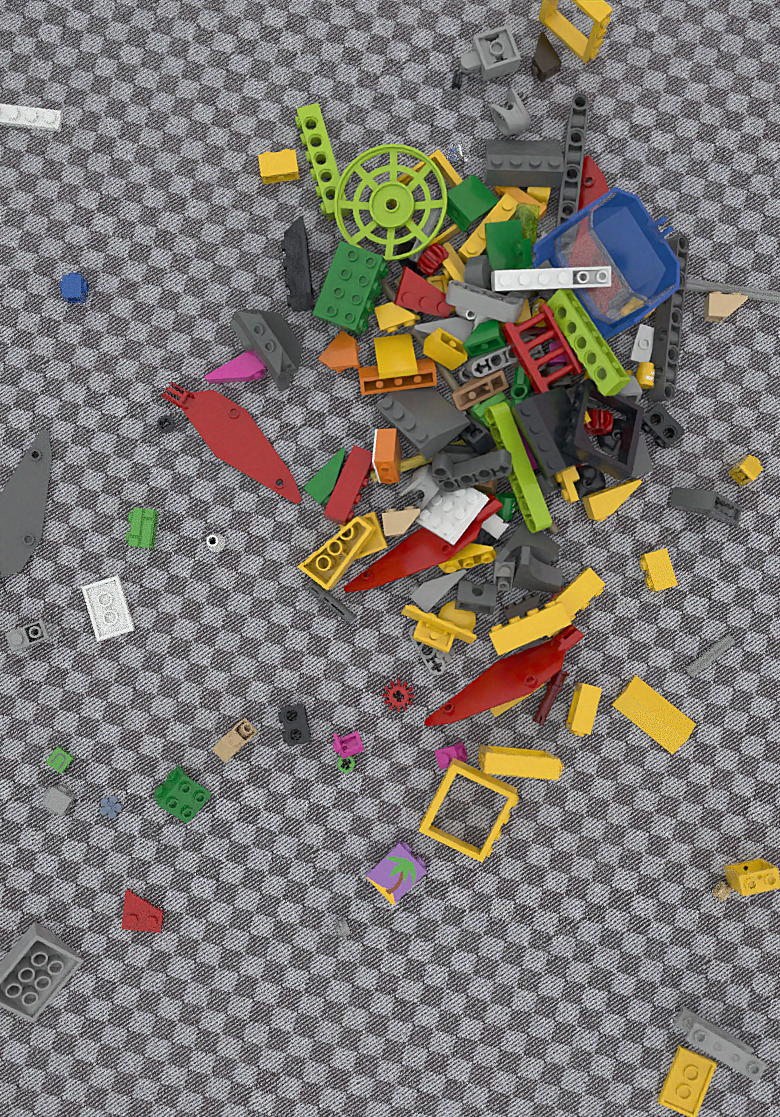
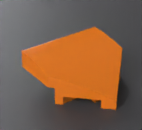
[318,331,360,374]

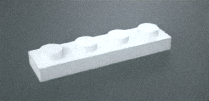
[0,104,63,132]

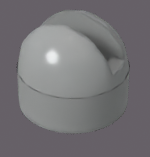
[458,367,474,383]

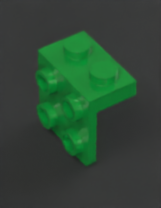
[153,765,211,823]

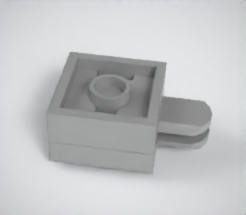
[460,24,521,81]

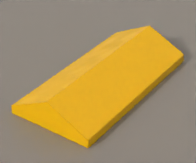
[611,675,696,754]

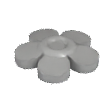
[436,647,455,662]

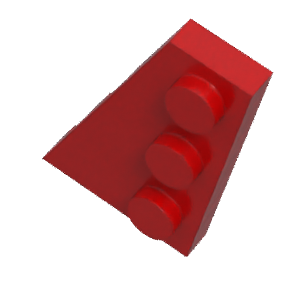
[394,266,452,319]

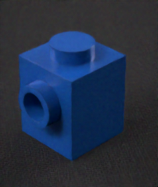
[60,272,89,303]

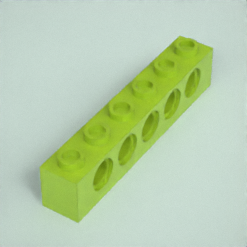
[295,103,350,221]
[546,289,631,396]

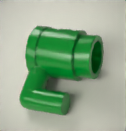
[494,493,516,520]

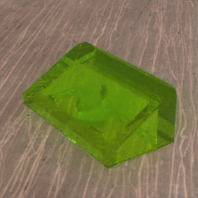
[515,203,540,245]

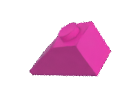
[204,350,267,384]

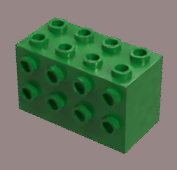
[313,241,390,337]

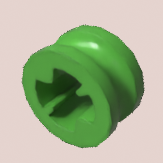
[337,756,355,773]

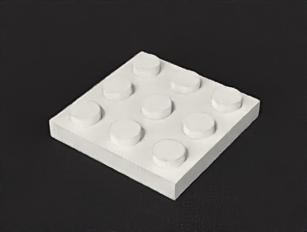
[415,487,489,546]

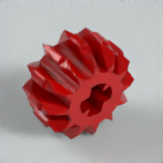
[417,243,449,276]
[583,409,614,435]
[382,679,415,712]

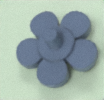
[100,796,122,819]

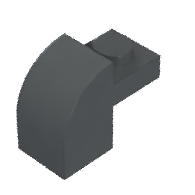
[464,255,493,291]

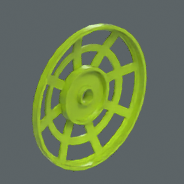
[334,144,448,261]

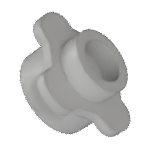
[334,919,351,940]

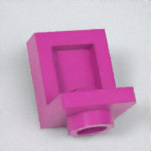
[332,731,365,759]
[434,742,468,770]

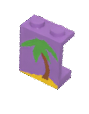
[366,840,427,905]

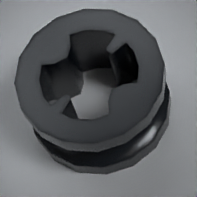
[451,71,463,90]
[157,415,175,434]

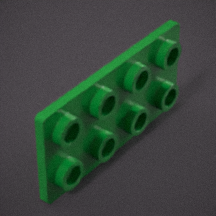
[485,220,533,283]

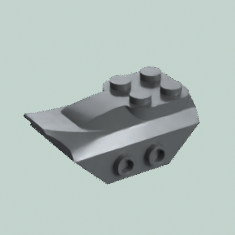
[230,309,302,392]

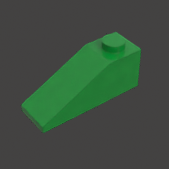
[303,447,347,506]

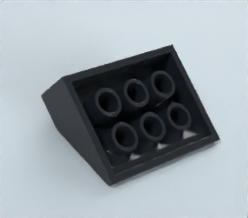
[281,216,315,312]
[510,386,595,480]

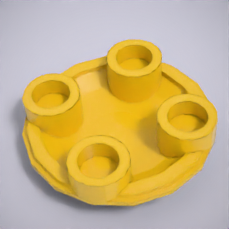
[438,601,476,639]

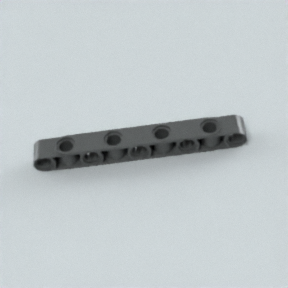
[555,93,589,260]
[649,234,689,402]

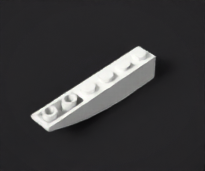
[491,266,611,292]

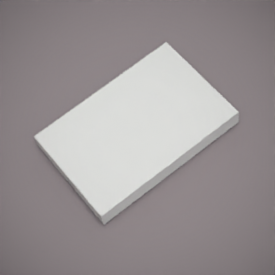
[81,575,135,642]

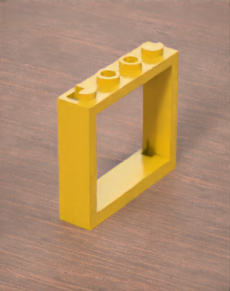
[538,0,613,64]
[388,149,463,250]
[478,745,563,780]
[419,758,519,863]

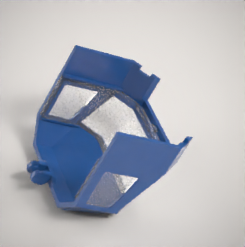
[533,187,680,340]

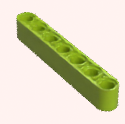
[484,402,552,533]

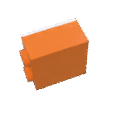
[372,429,402,484]

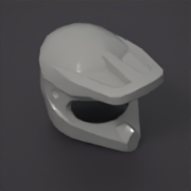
[489,88,531,136]
[398,465,440,511]

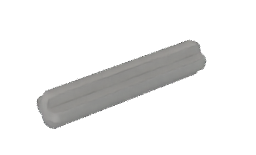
[409,208,440,262]
[686,635,735,677]

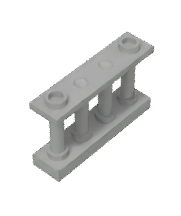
[673,1006,767,1083]

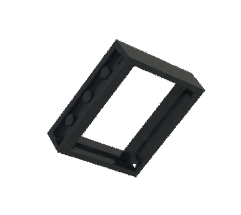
[562,378,645,480]

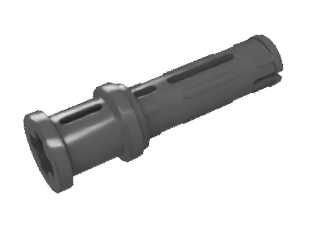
[304,579,357,625]

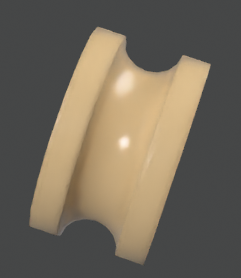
[712,881,732,902]

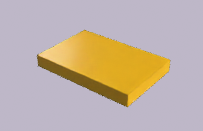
[374,333,418,379]
[657,1045,718,1117]

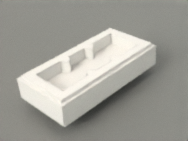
[629,324,654,364]

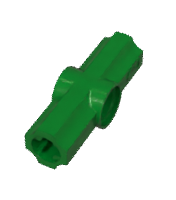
[510,366,532,424]

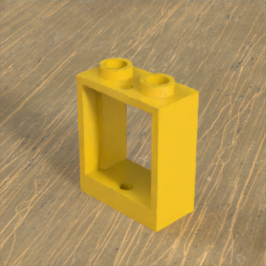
[565,682,602,737]
[724,858,780,896]

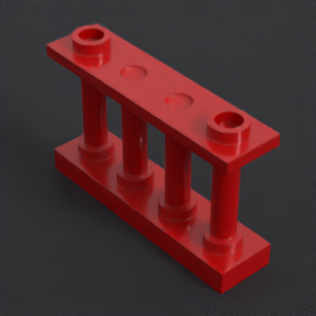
[501,303,583,395]

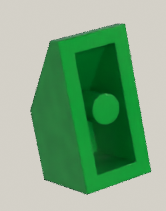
[463,319,506,358]

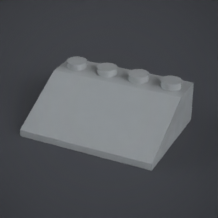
[0,922,84,1023]

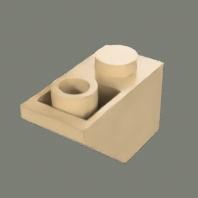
[703,291,748,322]
[382,506,420,538]
[212,718,258,763]

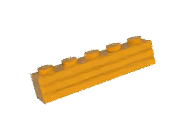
[493,186,547,221]

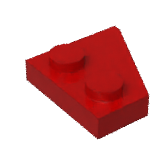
[121,889,164,933]

